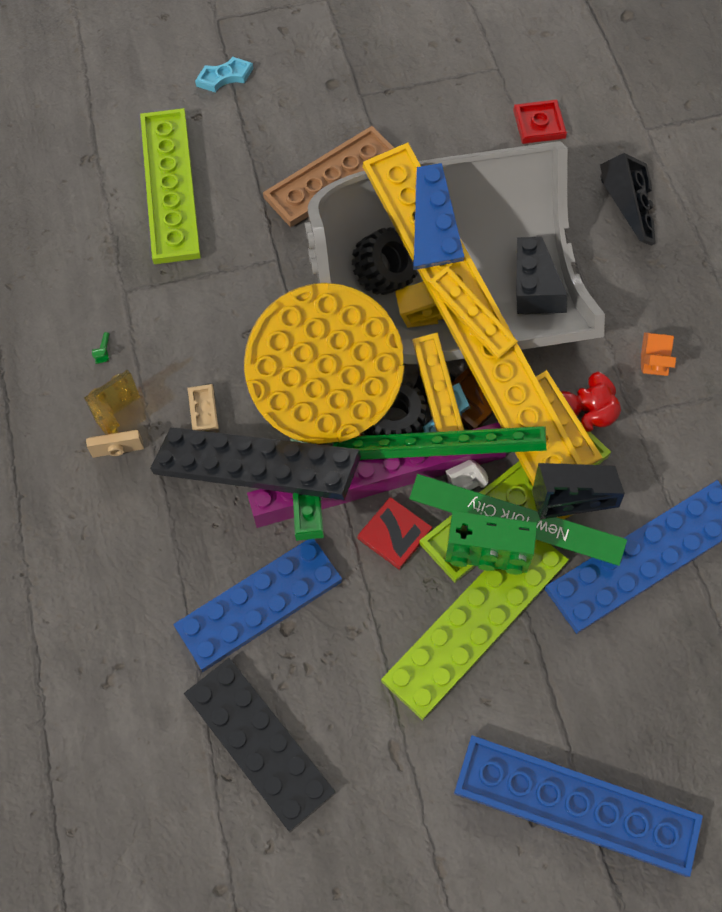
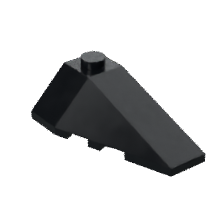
[600,153,655,246]

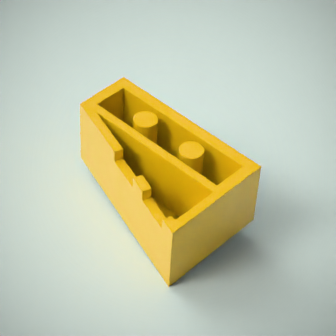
[395,281,443,328]

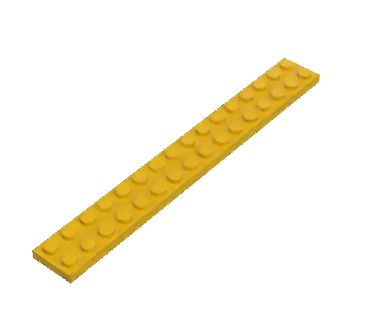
[362,142,583,519]

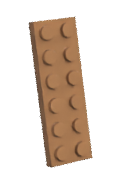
[263,126,394,228]

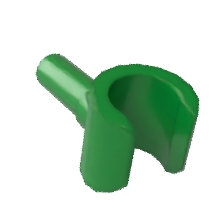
[92,332,110,364]

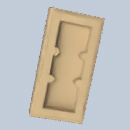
[188,384,219,433]
[86,430,144,458]

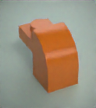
[641,332,676,376]

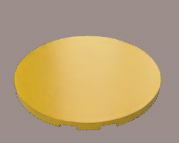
[244,283,404,444]

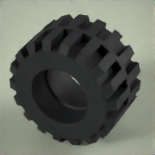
[352,227,418,295]
[364,382,426,436]

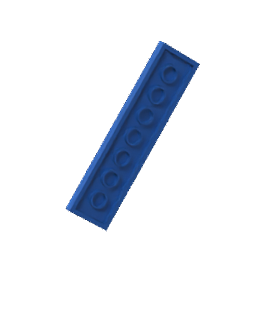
[544,480,722,634]
[454,735,703,877]

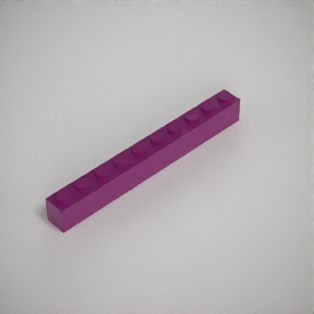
[247,422,506,528]

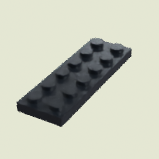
[184,658,336,833]

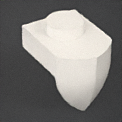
[446,460,488,490]

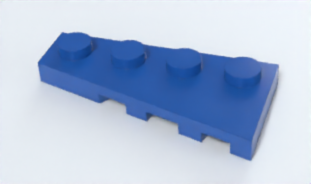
[413,163,464,270]

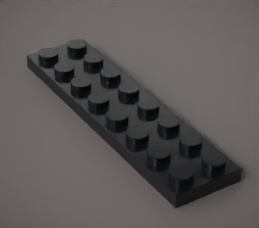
[150,427,361,500]

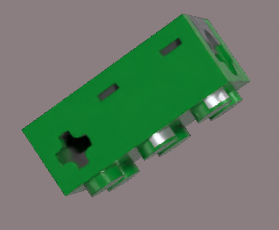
[445,511,537,575]

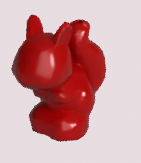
[561,372,621,432]

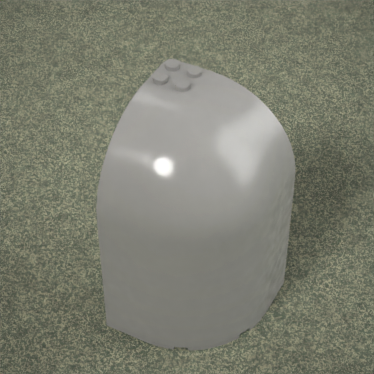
[304,141,605,364]

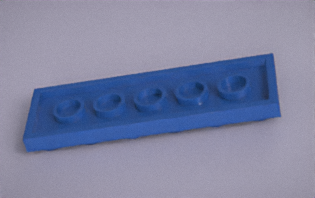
[173,539,342,672]

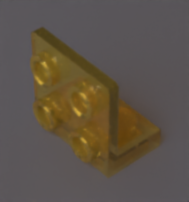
[84,370,140,435]

